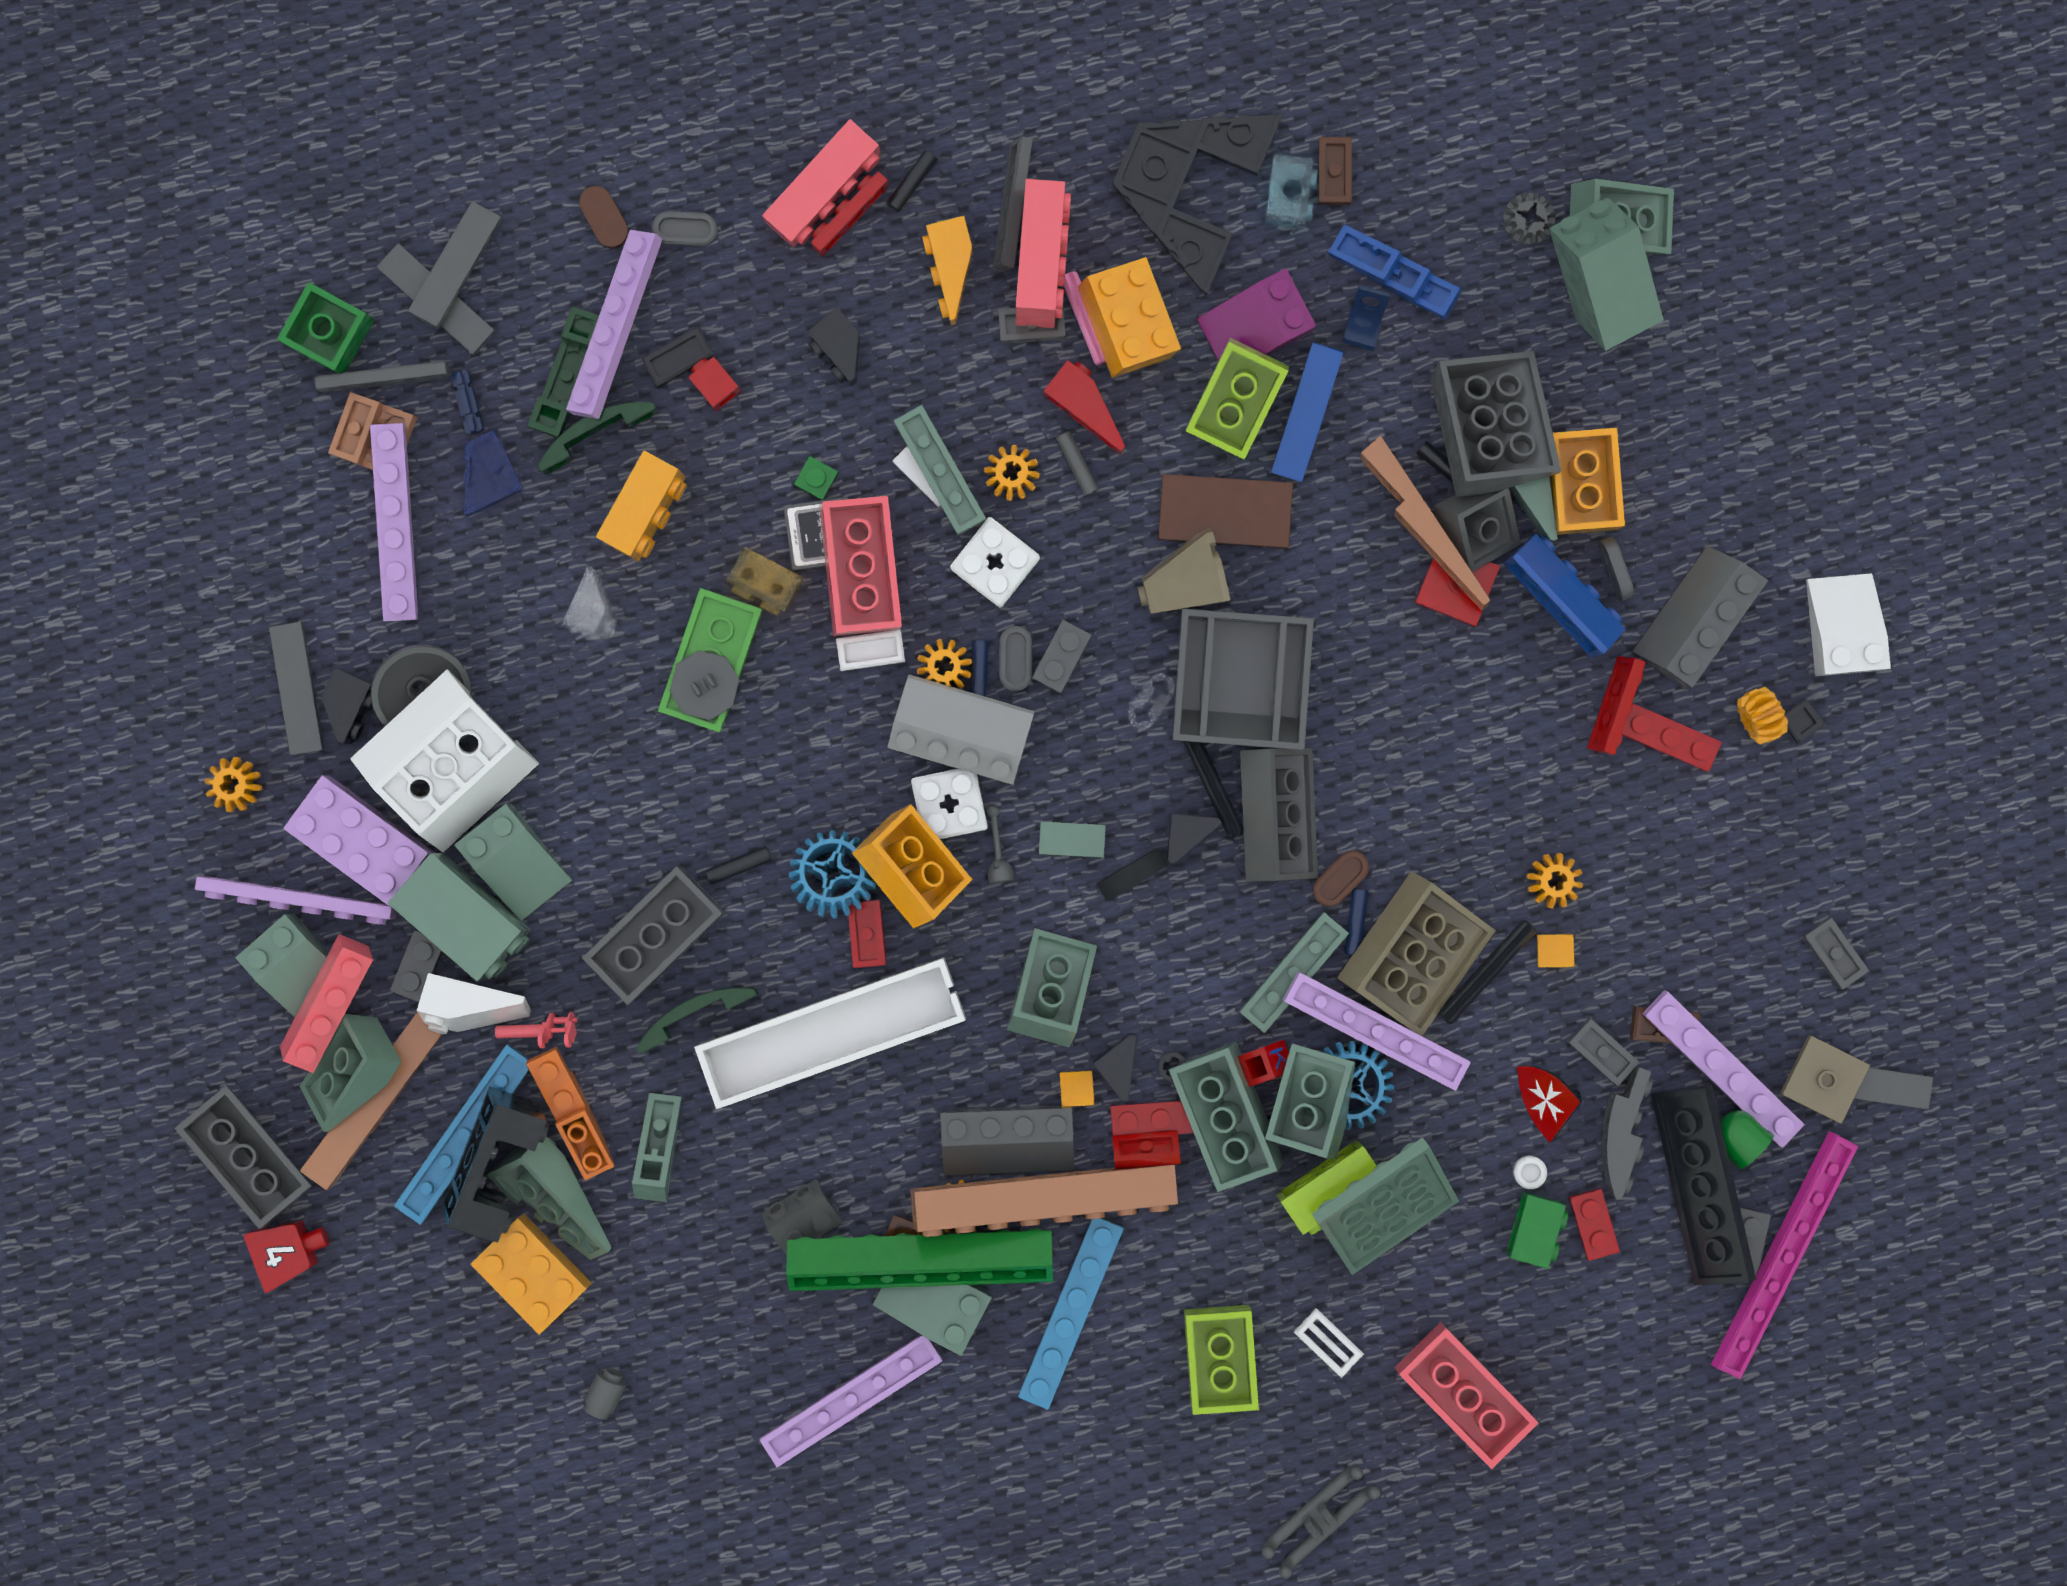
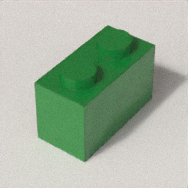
[1506,1191,1568,1269]

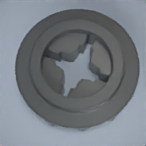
[1503,192,1556,245]

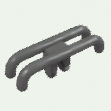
[1262,1466,1381,1579]

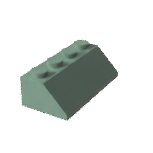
[1169,1041,1285,1192]

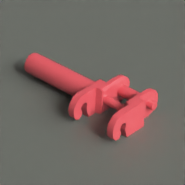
[495,1012,577,1048]

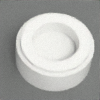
[1513,1155,1547,1189]

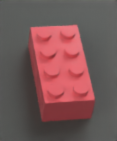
[1016,179,1071,329]
[819,496,902,636]
[1394,1322,1538,1469]

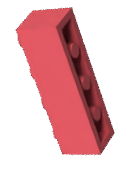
[762,119,880,248]
[280,934,373,1073]

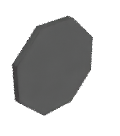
[670,651,740,720]

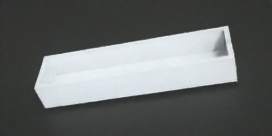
[694,957,966,1109]

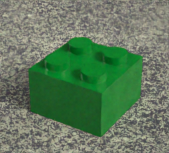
[277,282,374,373]

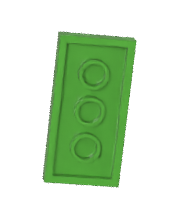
[658,588,763,733]

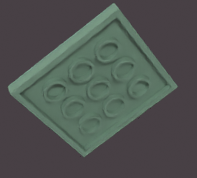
[1312,1137,1459,1275]

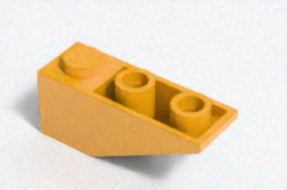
[922,216,973,325]

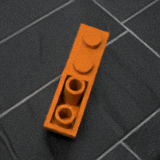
[526,1046,615,1180]

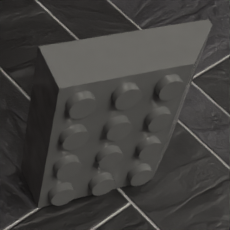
[1173,609,1314,750]

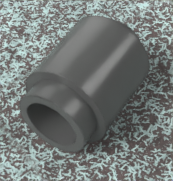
[584,1368,627,1420]

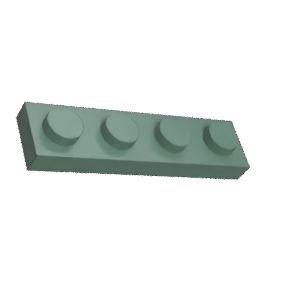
[894,405,986,536]
[1239,912,1349,1033]

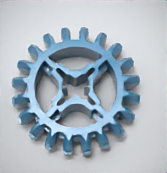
[789,830,876,918]
[1323,1041,1394,1130]

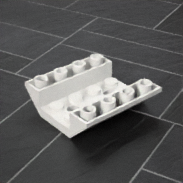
[350,669,539,852]

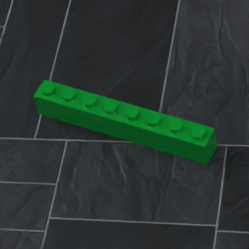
[786,1229,1053,1291]

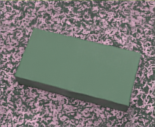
[1039,821,1106,858]

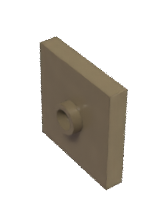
[1780,1035,1870,1124]

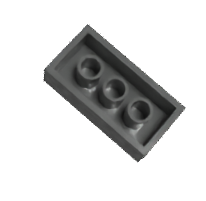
[582,866,726,1005]

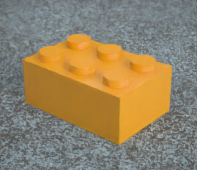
[1077,257,1181,378]
[1549,428,1625,535]
[596,450,687,562]
[852,804,973,928]
[471,1214,592,1335]

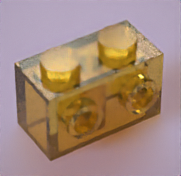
[726,547,805,616]

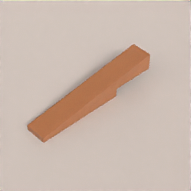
[1360,435,1490,611]
[300,1012,442,1190]

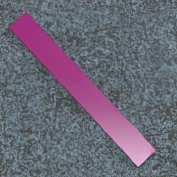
[1711,1131,1858,1380]

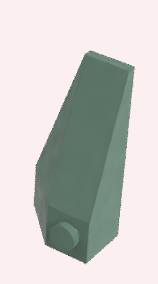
[487,1136,612,1260]

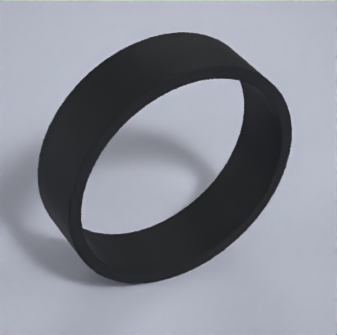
[1096,848,1169,901]

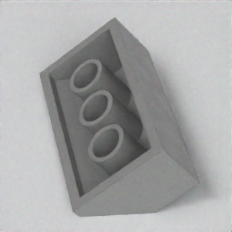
[887,675,1035,785]

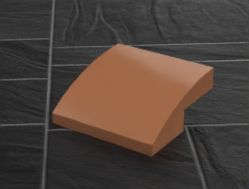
[328,392,417,470]

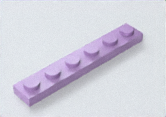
[566,230,662,419]
[370,423,418,621]
[195,876,397,925]
[1283,971,1471,1091]
[1642,990,1805,1148]
[759,1334,943,1467]

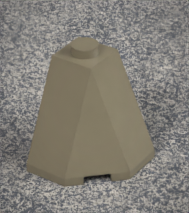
[1137,527,1231,614]

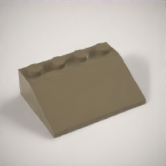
[1337,871,1496,1036]

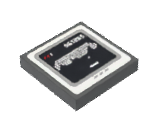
[783,497,848,571]

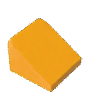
[1537,934,1574,967]
[1060,1070,1094,1107]

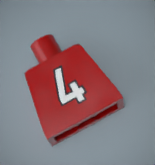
[243,1220,330,1293]

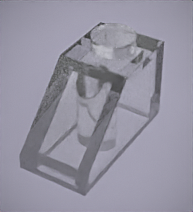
[562,566,617,643]

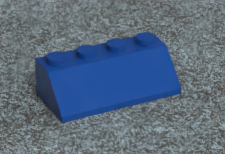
[1503,534,1626,658]

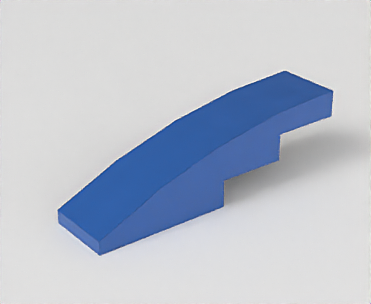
[1328,224,1462,320]
[1271,342,1344,482]

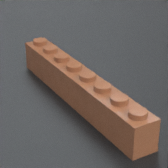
[910,1165,1178,1237]

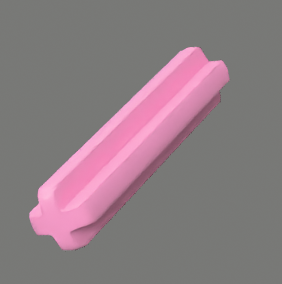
[1064,271,1106,365]

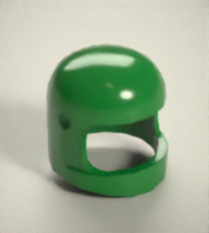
[1720,1110,1774,1169]

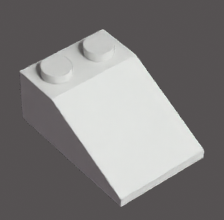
[1806,573,1891,677]
[417,973,531,1034]

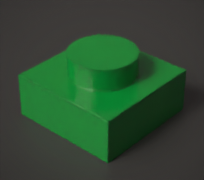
[794,456,839,500]

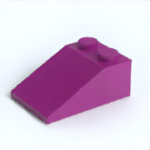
[1197,268,1316,361]

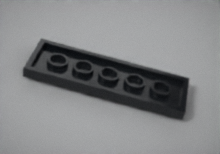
[1651,1085,1756,1285]

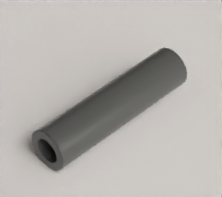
[1056,431,1099,497]

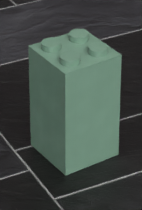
[1549,197,1664,351]
[388,853,532,982]

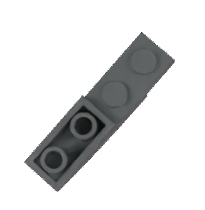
[1601,1066,1653,1200]

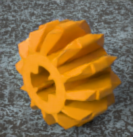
[984,445,1040,501]
[917,639,972,689]
[1737,687,1788,745]
[204,757,263,812]
[1526,853,1583,908]

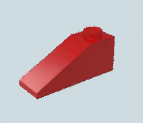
[1043,360,1125,455]

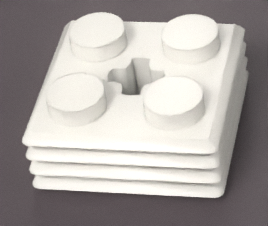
[950,517,1040,608]
[911,769,988,839]

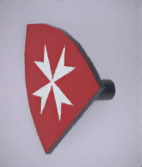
[1517,1065,1582,1143]

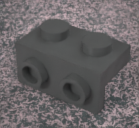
[762,1179,843,1255]

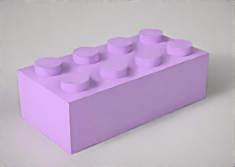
[283,775,435,906]

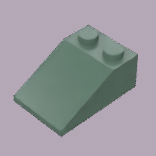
[1570,179,1674,255]
[454,804,573,921]
[235,913,329,1017]
[1007,928,1097,1047]
[300,1014,402,1132]
[1265,1043,1355,1159]
[873,1284,992,1356]

